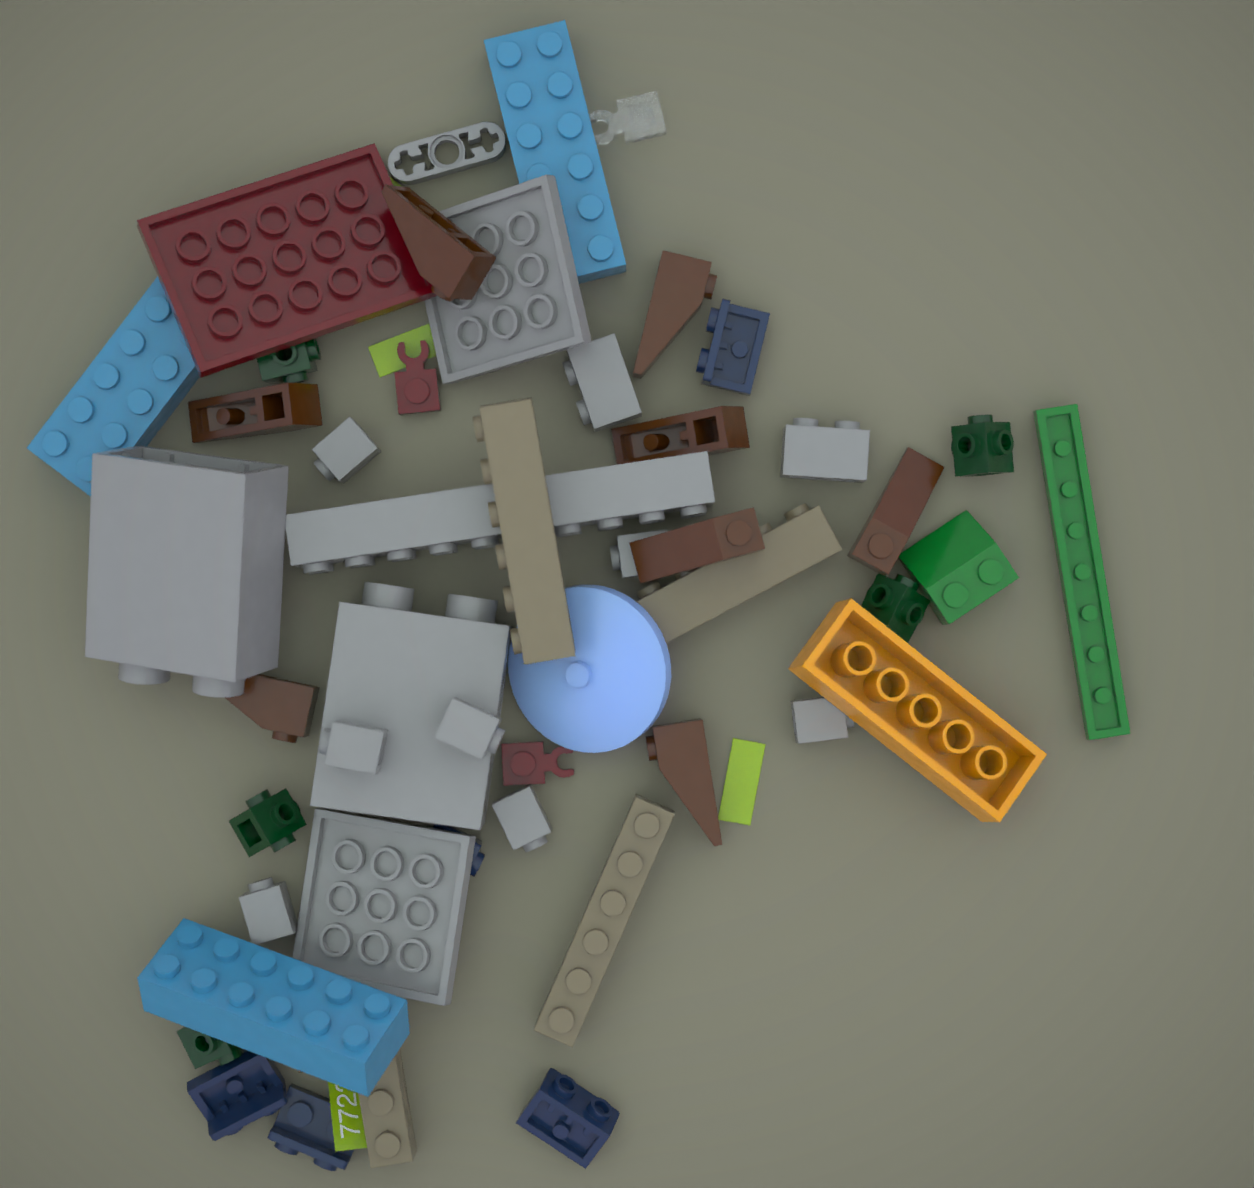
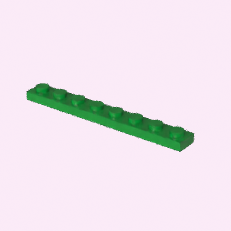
[1033,404,1131,740]

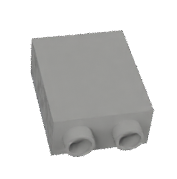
[85,446,289,697]
[310,582,513,830]

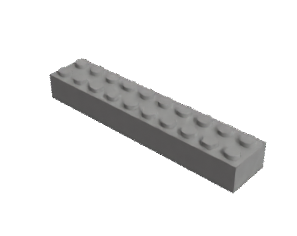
[285,451,715,575]

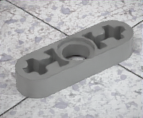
[388,122,506,185]

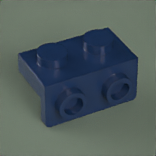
[696,299,770,396]
[187,1051,288,1141]

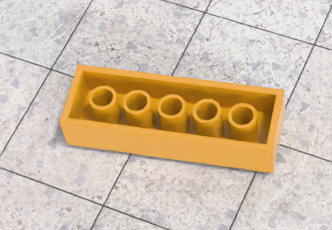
[788,598,1047,822]

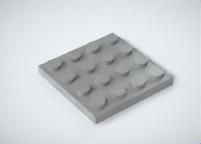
[424,175,592,384]
[292,808,476,1006]

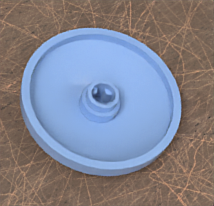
[508,584,671,753]

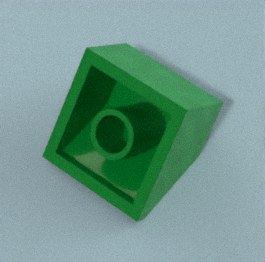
[898,510,1019,625]

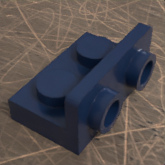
[516,1068,620,1169]
[267,1084,355,1171]

